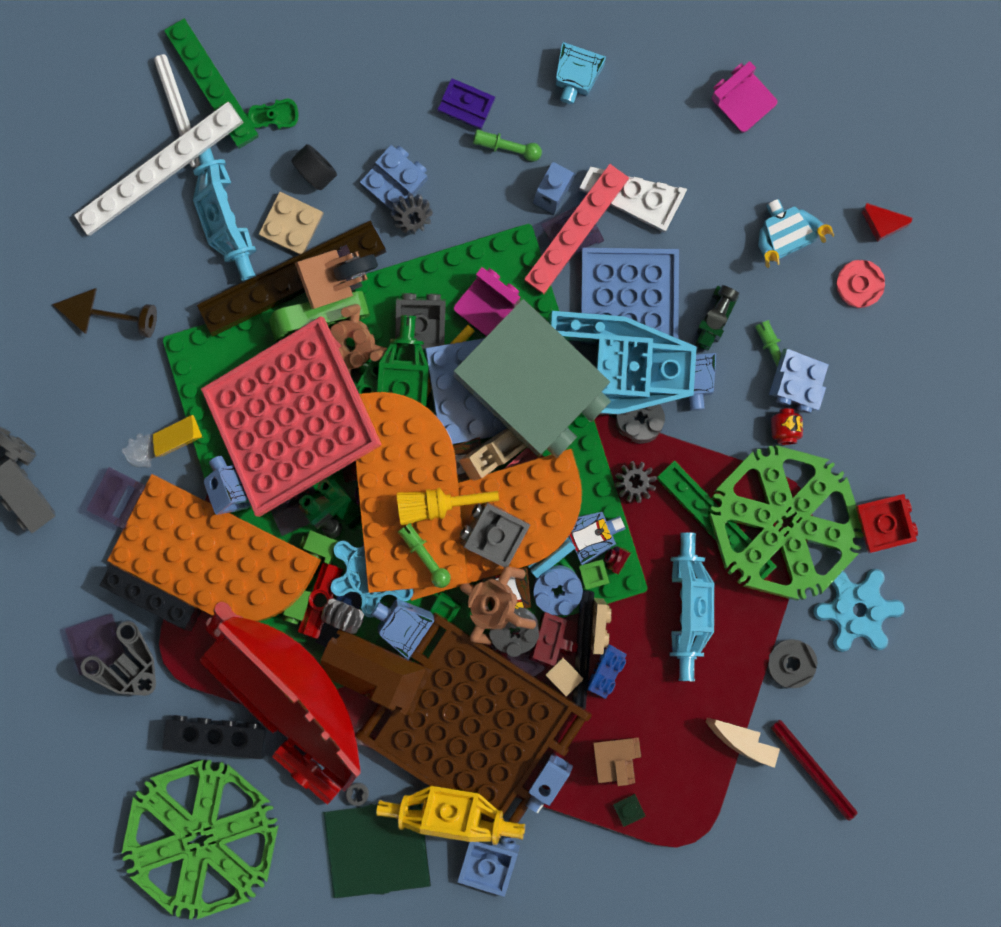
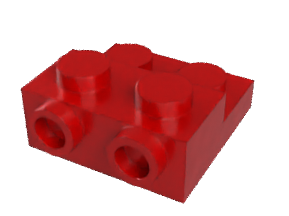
[856,494,918,554]

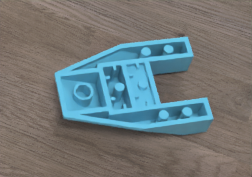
[548,311,696,415]

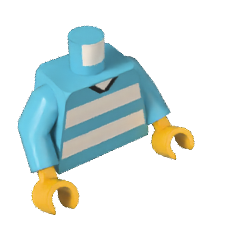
[758,199,834,268]

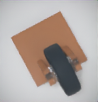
[295,250,378,310]

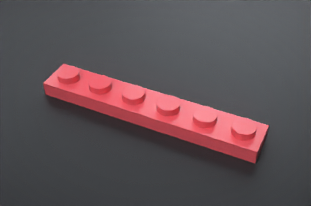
[524,164,629,295]

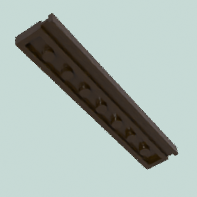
[197,220,386,337]

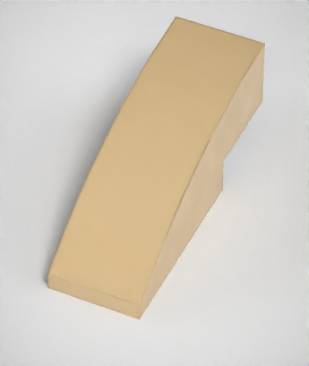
[459,428,526,481]
[706,718,780,768]

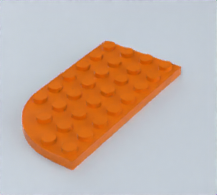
[356,392,468,593]
[411,449,582,601]
[107,474,321,622]

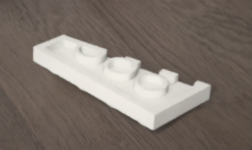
[579,167,687,233]

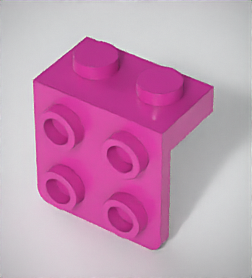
[712,61,778,133]
[454,267,520,337]

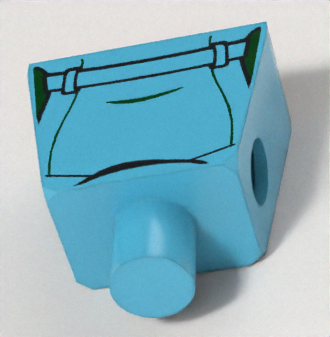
[556,42,606,104]

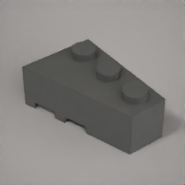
[0,455,56,533]

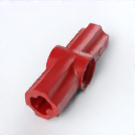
[298,562,343,639]
[272,741,341,805]

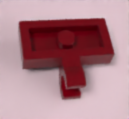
[529,612,578,668]

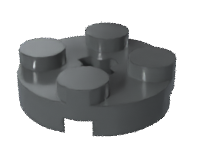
[616,404,665,444]
[0,426,37,466]
[489,607,539,657]
[768,639,818,688]

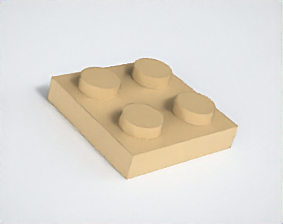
[259,192,324,255]
[590,598,611,654]

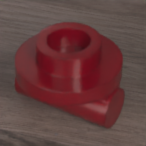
[604,546,631,574]

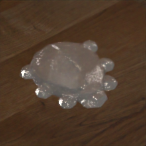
[122,433,156,468]

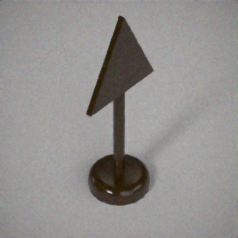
[52,288,157,338]

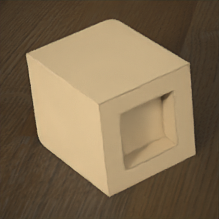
[546,658,583,696]

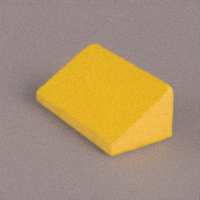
[153,415,202,457]

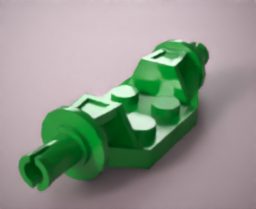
[377,315,429,406]

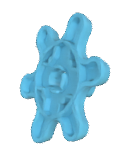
[331,541,413,617]
[813,569,905,652]

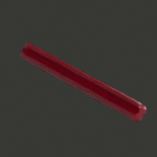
[771,720,858,821]

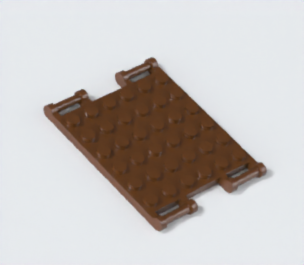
[355,612,592,838]

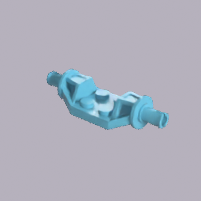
[193,148,257,281]
[670,533,714,681]

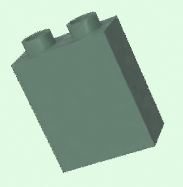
[453,299,611,458]

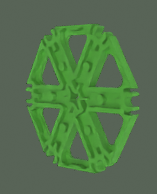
[709,445,863,601]
[122,759,279,920]

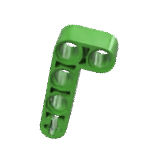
[269,291,370,344]

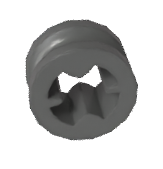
[346,783,369,806]

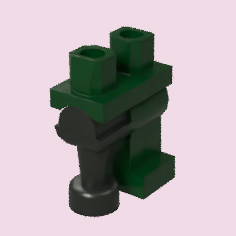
[695,285,739,351]
[299,478,362,539]

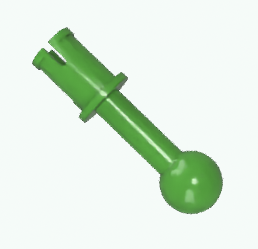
[473,129,542,162]
[755,320,782,367]
[398,523,451,588]

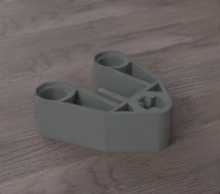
[80,620,156,696]

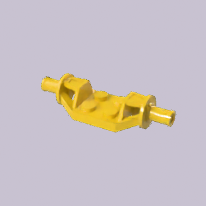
[376,786,525,845]

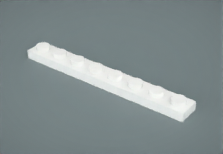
[74,102,244,236]

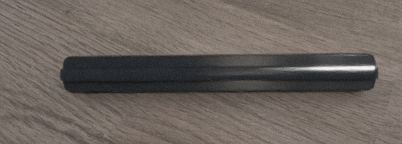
[572,590,595,709]

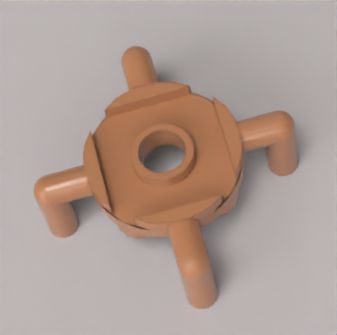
[330,304,388,375]
[460,566,536,645]

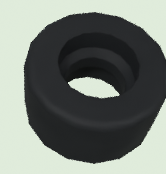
[291,144,337,190]

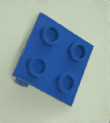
[587,645,627,699]

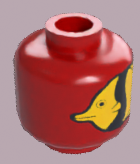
[771,408,803,445]

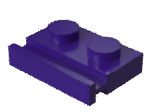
[437,78,496,130]

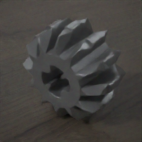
[391,192,433,235]
[615,461,656,503]
[321,598,364,634]

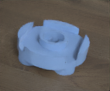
[533,565,583,615]

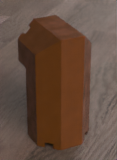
[320,629,432,716]

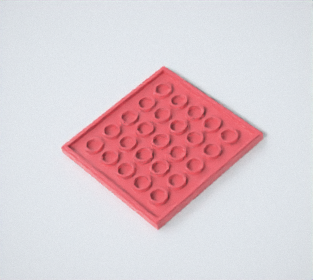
[201,316,382,517]

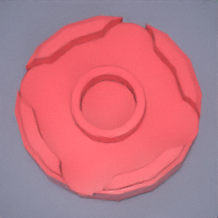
[836,260,885,308]

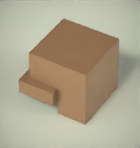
[594,738,641,786]

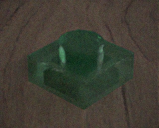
[613,794,646,827]

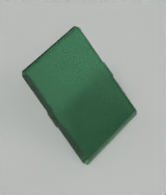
[323,802,431,898]

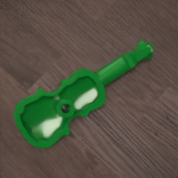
[245,98,299,129]

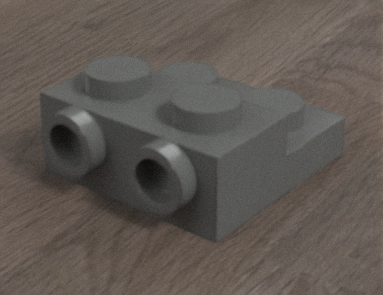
[395,293,446,349]
[459,502,530,568]

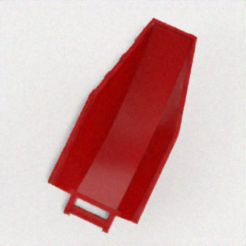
[200,602,361,792]

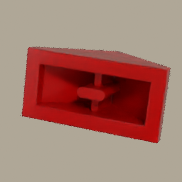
[862,203,913,242]

